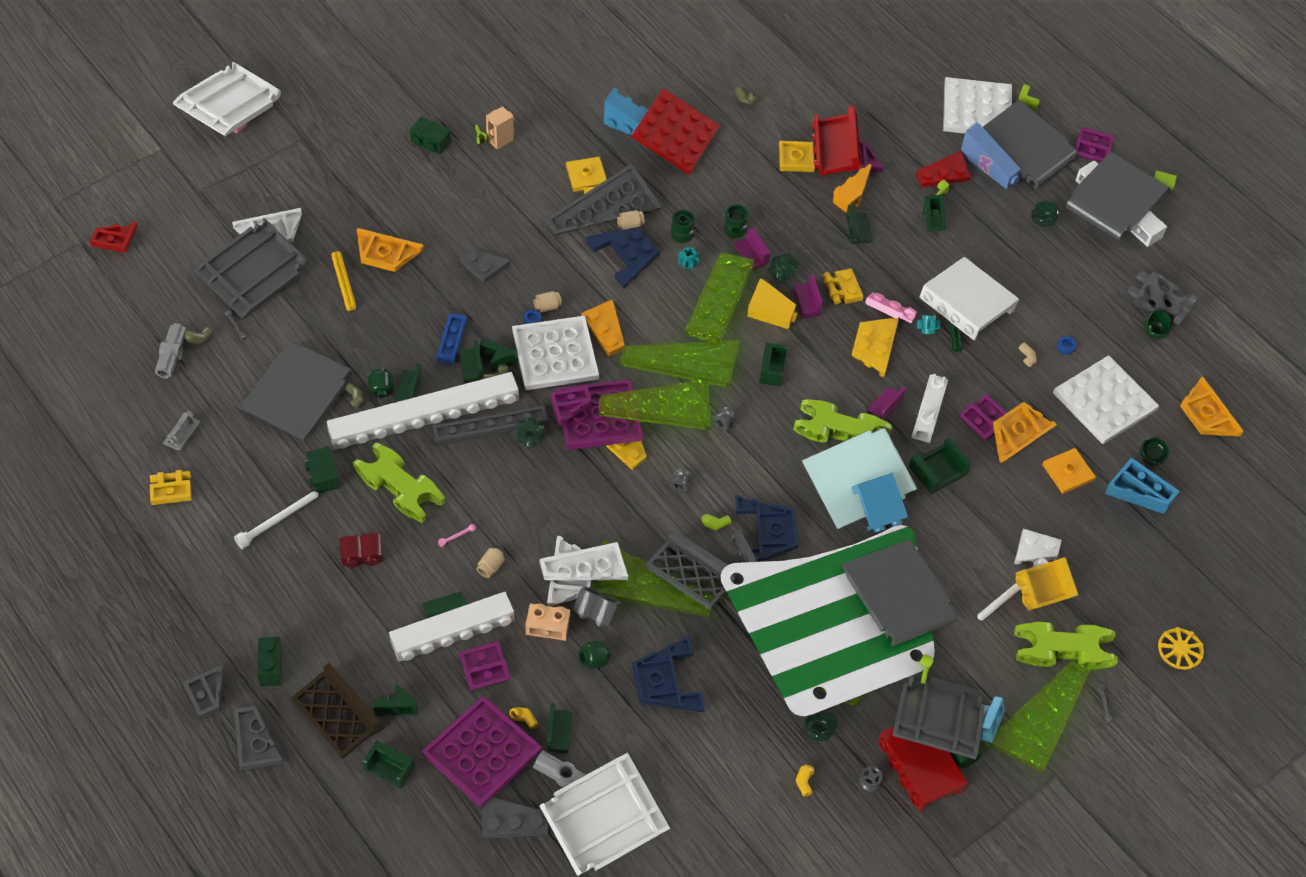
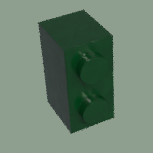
[410,116,451,154]
[304,446,339,493]
[257,637,282,687]

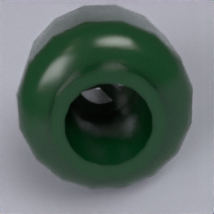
[368,368,394,398]
[579,641,611,669]

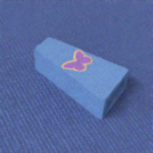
[961,122,1021,189]

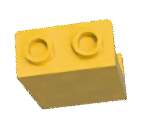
[1015,557,1078,611]

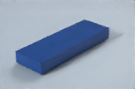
[436,313,467,364]

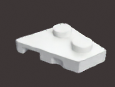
[1014,529,1061,564]

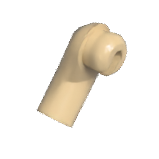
[1018,342,1037,367]

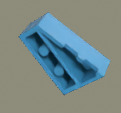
[604,87,648,135]
[1105,458,1180,514]

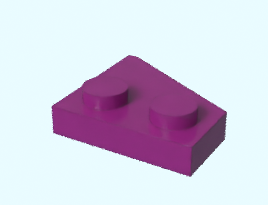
[850,141,884,172]
[550,386,592,425]

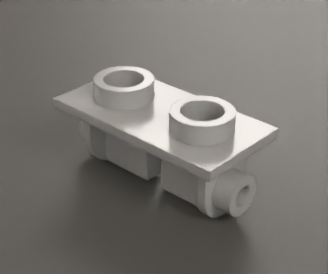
[163,411,200,451]

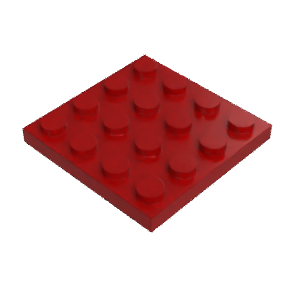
[631,88,720,175]

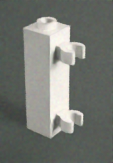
[911,374,948,443]

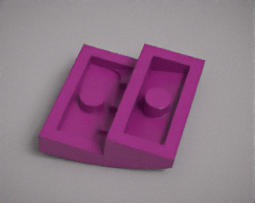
[1075,127,1115,162]
[959,394,1007,441]
[459,641,511,691]

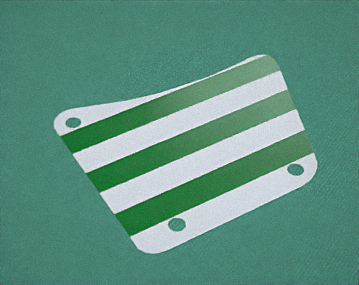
[720,525,935,716]

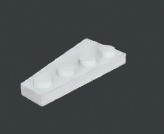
[540,542,628,580]

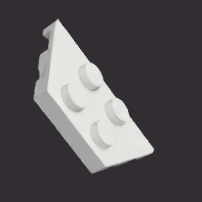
[232,208,302,243]
[547,536,591,607]

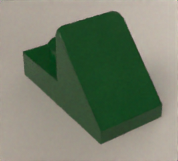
[922,194,946,231]
[479,339,517,372]
[374,684,418,716]

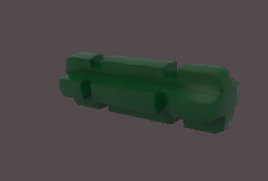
[949,322,963,352]

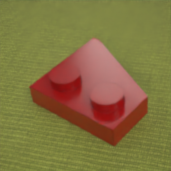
[90,221,138,253]

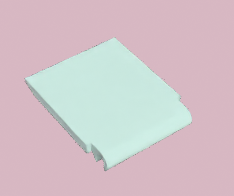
[802,428,917,530]

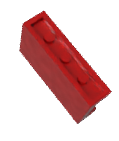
[812,105,862,176]
[878,726,968,811]

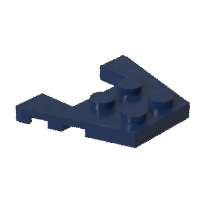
[586,227,660,289]
[735,495,798,563]
[632,636,705,712]

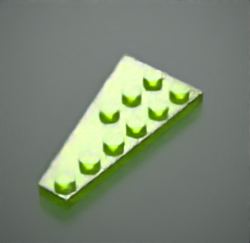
[620,340,741,388]
[599,379,711,430]
[591,539,713,617]
[985,661,1090,772]

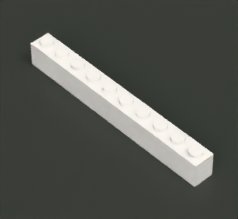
[327,372,519,450]

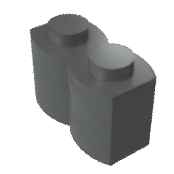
[573,586,621,628]

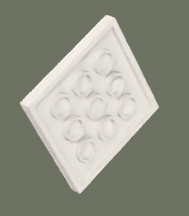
[943,77,1012,133]
[512,316,599,390]
[1053,355,1159,444]

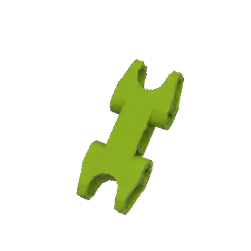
[793,399,892,443]
[353,443,445,523]
[1014,622,1118,670]

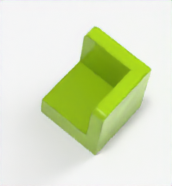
[1018,84,1040,112]
[1154,170,1177,190]

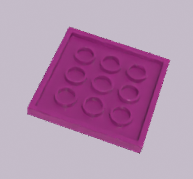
[556,380,643,450]
[421,696,543,808]

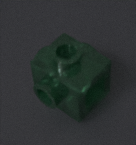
[767,253,800,282]
[516,417,543,446]

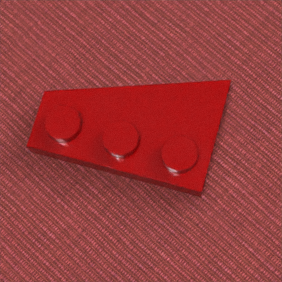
[916,151,971,188]

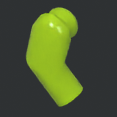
[701,514,732,531]

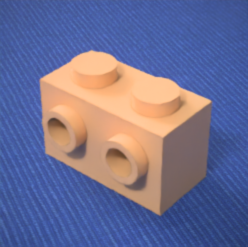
[486,106,514,149]
[526,603,570,641]

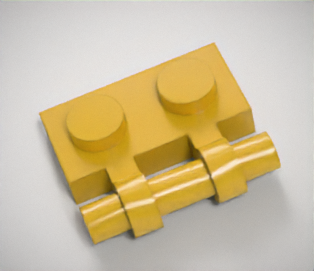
[823,268,863,305]
[150,470,192,505]

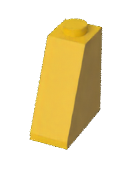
[747,279,798,329]

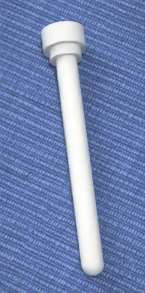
[234,491,319,550]
[977,557,1049,621]

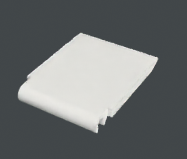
[173,62,281,136]
[540,753,670,876]

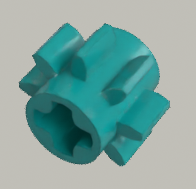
[678,247,700,269]
[917,315,940,334]

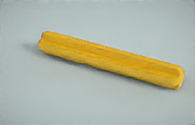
[331,251,356,311]

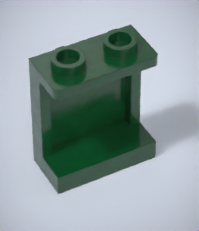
[909,437,971,494]

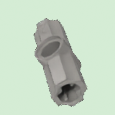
[155,323,187,379]
[533,750,586,787]

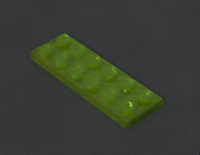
[685,252,754,343]

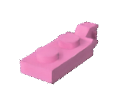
[865,293,917,323]

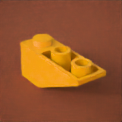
[833,164,871,214]

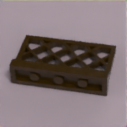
[291,663,384,759]

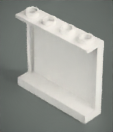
[920,257,1019,340]

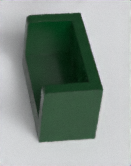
[759,343,787,387]
[363,740,415,789]

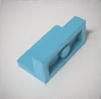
[980,696,1005,743]

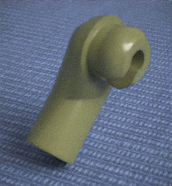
[735,87,757,105]
[184,327,213,345]
[484,364,509,379]
[345,383,364,408]

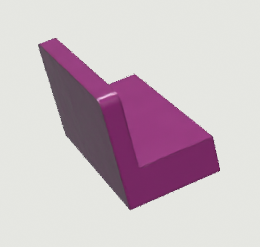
[734,227,771,270]
[794,275,823,318]
[867,387,906,421]

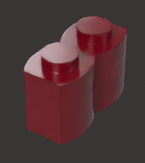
[340,533,383,568]

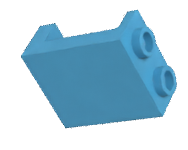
[852,473,908,533]

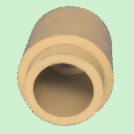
[617,210,644,230]
[533,291,562,313]
[476,548,505,578]

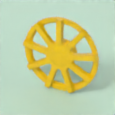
[1158,627,1204,670]

